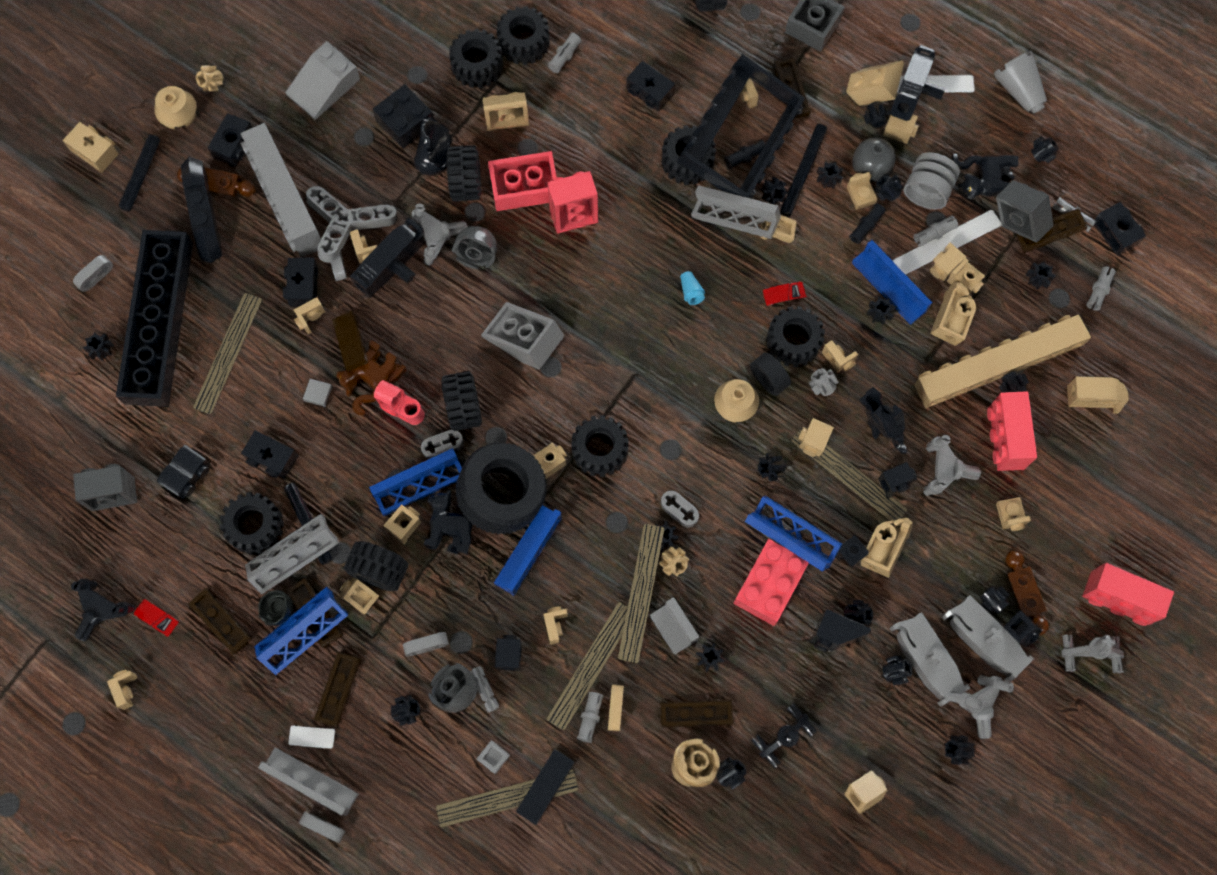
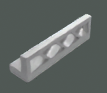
[691,185,781,239]
[245,514,338,594]
[258,748,359,816]

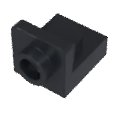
[836,535,869,567]

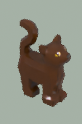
[336,340,406,415]

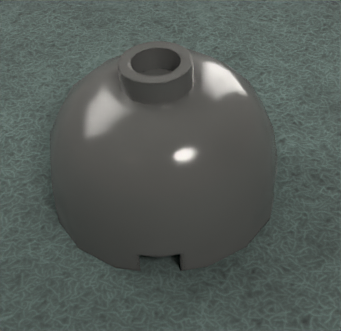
[852,137,896,182]
[452,226,497,269]
[429,663,477,712]

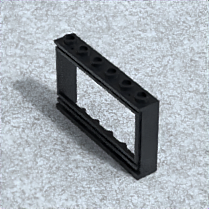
[676,54,805,199]

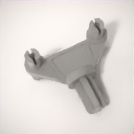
[411,204,467,265]
[923,435,981,496]
[1061,635,1124,673]
[948,675,1014,739]

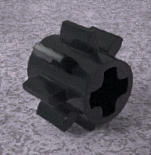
[863,101,891,128]
[1031,136,1059,163]
[817,162,843,189]
[875,175,903,201]
[760,177,788,205]
[1026,261,1056,290]
[867,296,895,325]
[83,332,114,361]
[999,371,1029,393]
[758,452,786,482]
[655,521,678,551]
[980,585,1010,614]
[844,600,873,625]
[696,643,725,673]
[882,655,912,685]
[390,695,420,726]
[945,735,975,765]
[716,757,746,790]

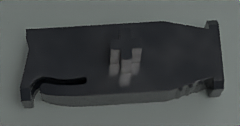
[890,45,946,121]
[350,218,425,299]

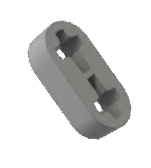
[328,245,347,281]
[73,255,113,292]
[421,430,464,459]
[661,491,699,528]
[403,632,449,657]
[299,811,345,843]

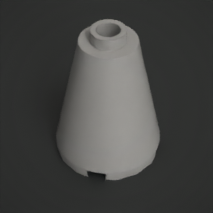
[994,51,1047,113]

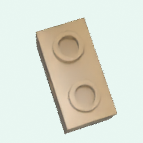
[63,122,119,172]

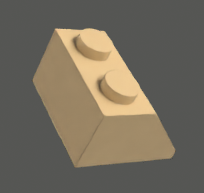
[846,61,904,106]
[483,92,529,131]

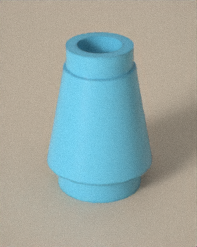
[680,271,705,305]

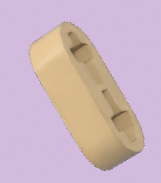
[608,685,624,731]

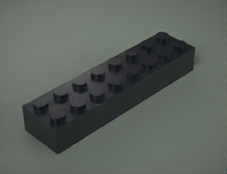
[116,230,193,407]

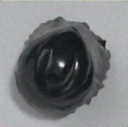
[414,117,452,176]

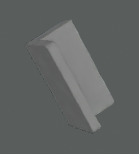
[650,597,699,654]

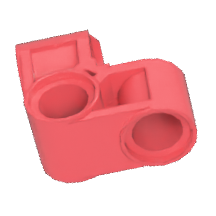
[374,380,425,425]

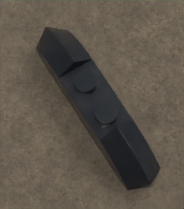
[181,156,222,263]

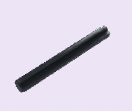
[780,123,827,217]

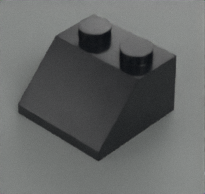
[810,609,871,653]

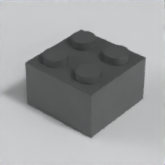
[785,0,845,52]
[996,180,1054,243]
[73,464,137,511]

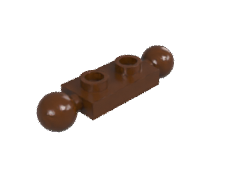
[177,168,256,197]
[1005,550,1049,635]

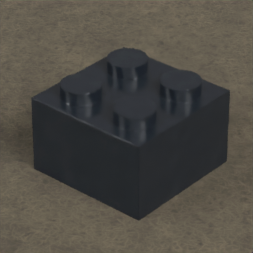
[372,84,434,149]

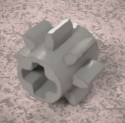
[809,369,839,396]

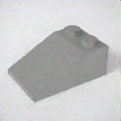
[285,41,360,120]
[481,302,564,370]

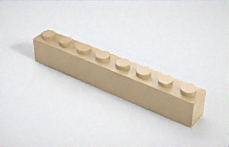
[914,314,1091,408]

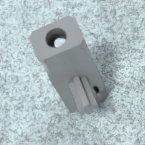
[941,595,1034,682]
[889,612,970,707]

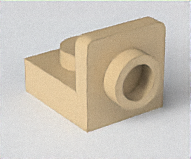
[740,79,759,109]
[847,172,878,210]
[760,215,797,243]
[350,229,377,264]
[294,297,325,334]
[822,341,858,373]
[996,497,1031,531]
[339,578,379,615]
[544,607,568,645]
[107,670,137,710]

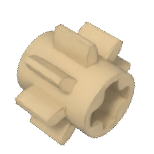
[196,65,223,92]
[659,546,689,576]

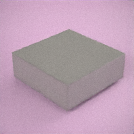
[303,379,332,407]
[477,740,511,775]

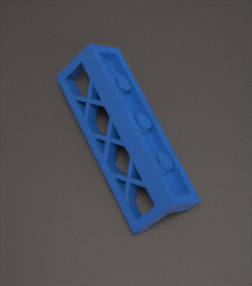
[852,240,932,325]
[369,448,462,516]
[745,496,843,571]
[494,505,562,596]
[254,587,348,675]

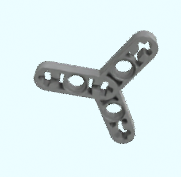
[306,186,397,262]

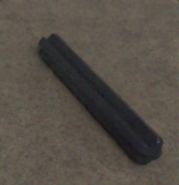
[119,134,160,212]
[284,483,332,565]

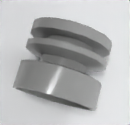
[904,152,960,210]

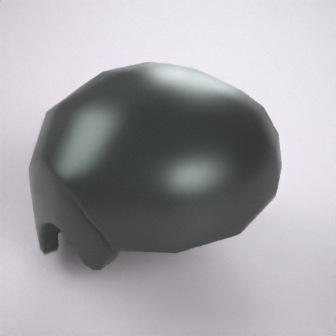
[258,590,293,626]

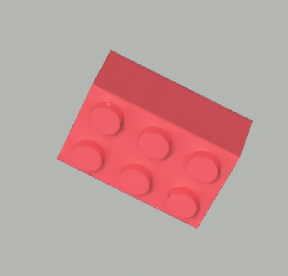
[488,151,557,211]
[547,171,598,234]
[987,391,1037,471]
[733,539,809,626]
[1082,563,1174,626]

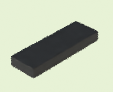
[516,749,575,825]

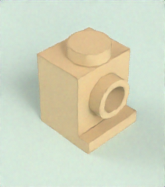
[930,242,966,281]
[947,258,985,295]
[533,442,567,479]
[384,504,421,544]

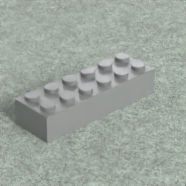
[241,123,321,258]

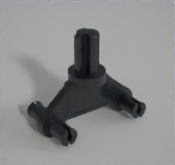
[71,578,135,642]
[751,703,817,769]

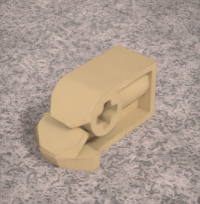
[930,282,976,346]
[1067,376,1129,414]
[861,518,913,578]

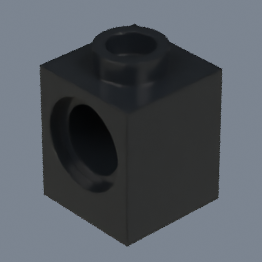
[495,635,522,671]

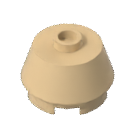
[154,86,197,129]
[714,379,759,422]
[671,739,720,787]

